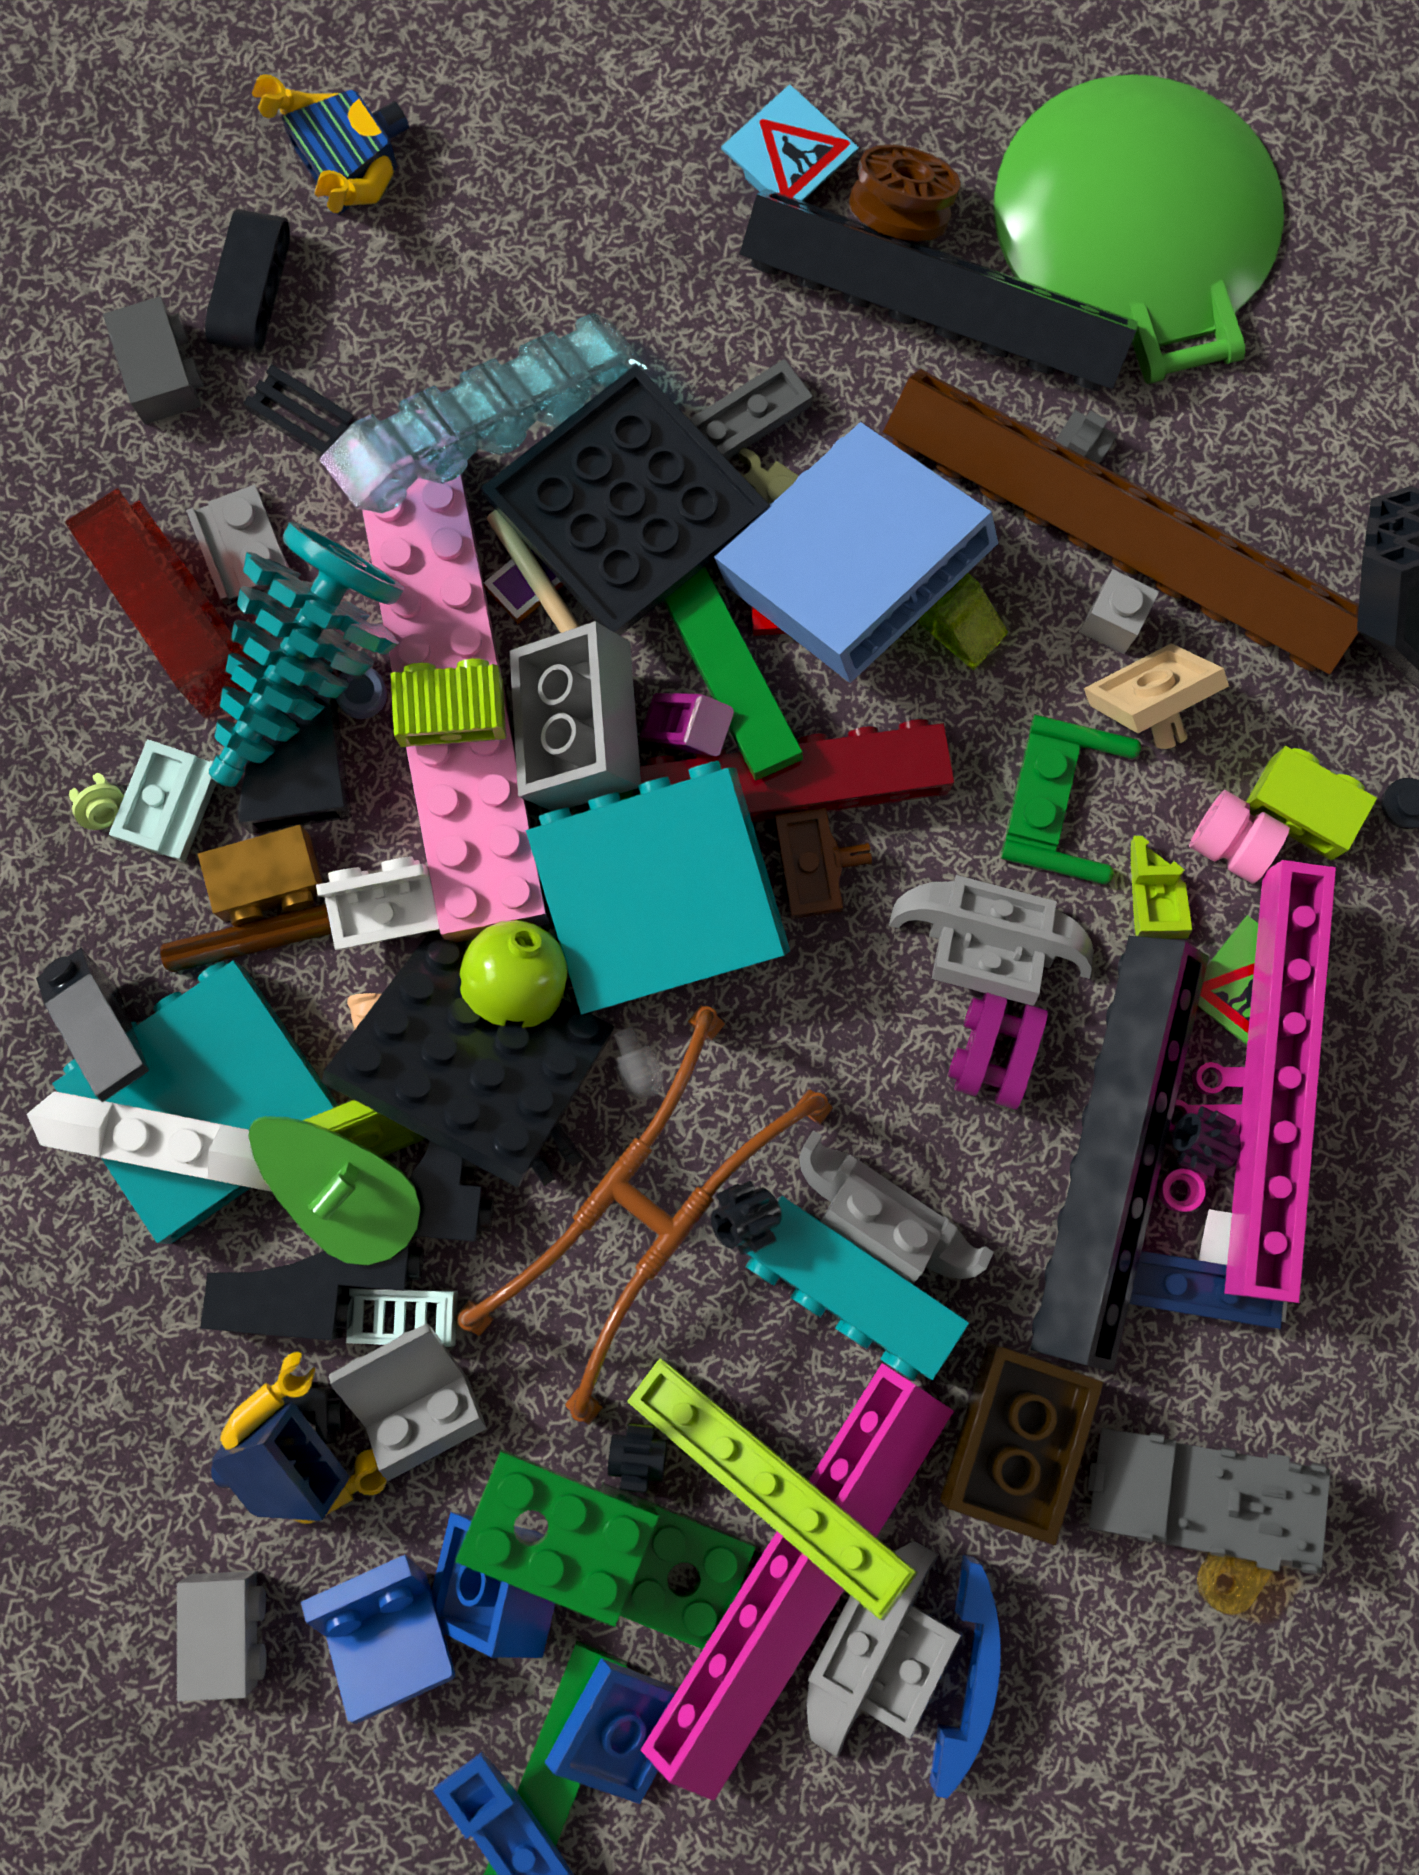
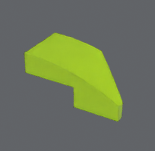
[1131,835,1192,939]

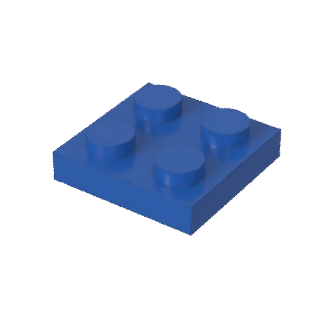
[545,1658,679,1804]

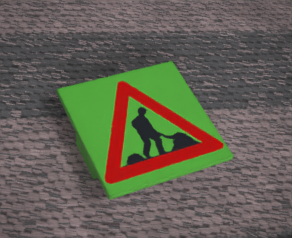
[1198,915,1331,1045]

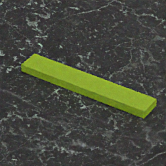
[627,1358,919,1620]

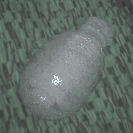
[613,1026,663,1100]

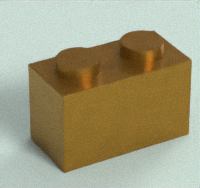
[198,825,323,926]

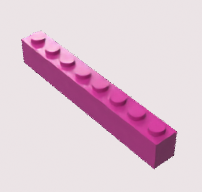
[1224,860,1336,1303]
[641,1363,954,1801]

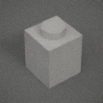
[1079,569,1159,654]

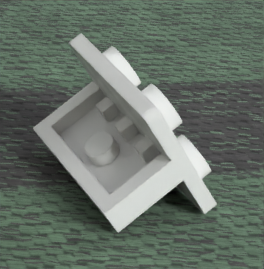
[316,857,440,950]

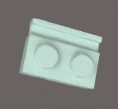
[109,739,217,863]

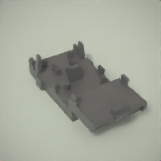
[1088,1428,1331,1575]

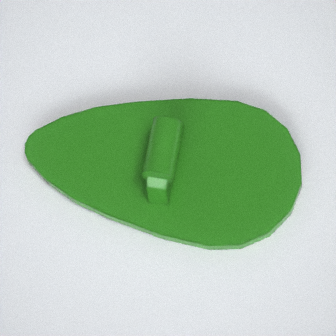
[248,1116,420,1265]

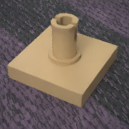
[1084,643,1229,749]

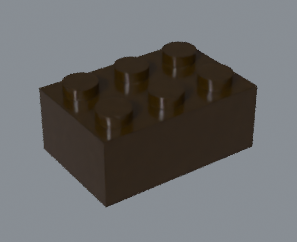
[940,1342,1104,1546]

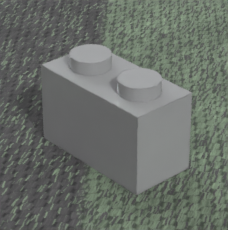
[177,1571,266,1701]

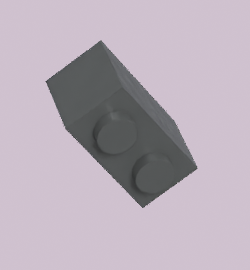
[103,296,204,424]

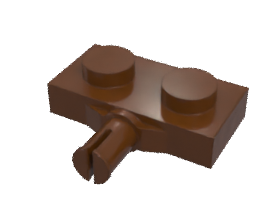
[774,807,872,919]

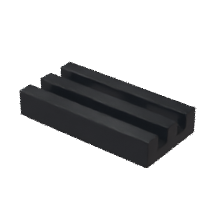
[243,364,356,461]

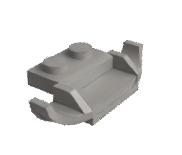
[889,875,1094,1006]
[799,1130,994,1284]
[807,1541,963,1758]

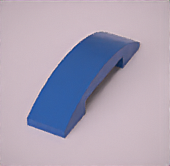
[929,1555,1000,1799]
[433,1752,574,1875]

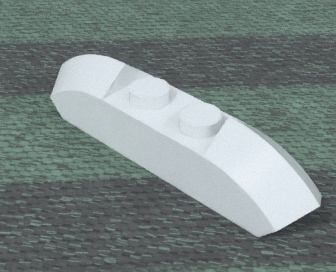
[27,1092,272,1192]

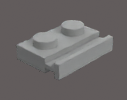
[186,484,289,605]

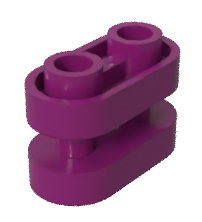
[948,992,1048,1110]

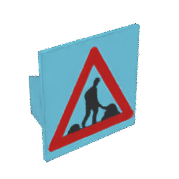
[721,84,859,201]

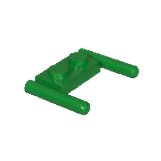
[1000,714,1141,885]

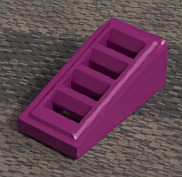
[639,693,734,756]

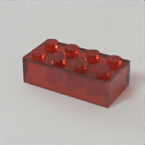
[65,488,252,718]

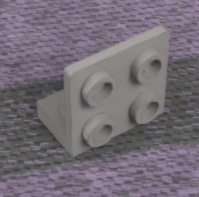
[329,1324,487,1481]

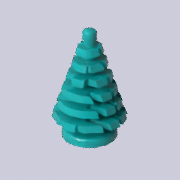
[209,521,404,787]

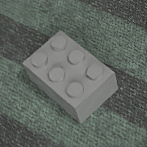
[510,621,641,811]

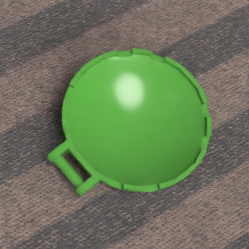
[994,75,1284,384]

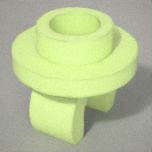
[69,773,124,830]

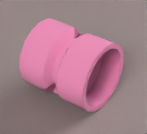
[1189,790,1290,884]

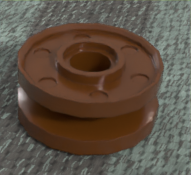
[849,144,961,241]

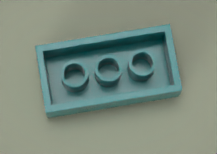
[745,1196,969,1382]

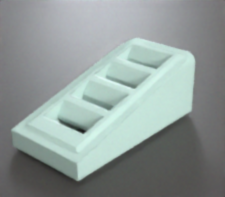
[346,1288,458,1347]

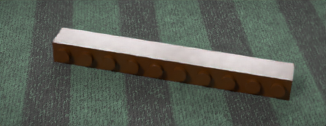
[883,368,1359,674]

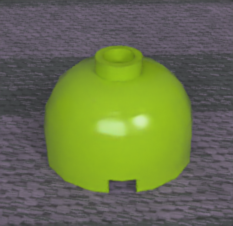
[459,920,568,1028]

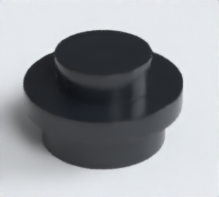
[1381,778,1419,829]

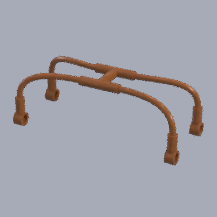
[455,1005,833,1425]

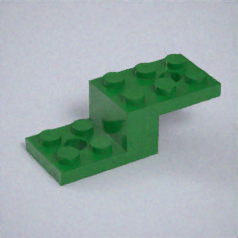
[455,1449,755,1650]

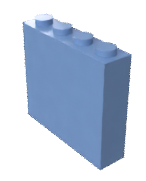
[714,422,998,683]

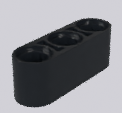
[205,208,291,353]

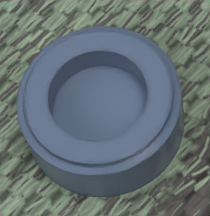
[335,668,387,719]

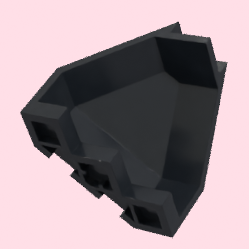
[1357,486,1419,690]

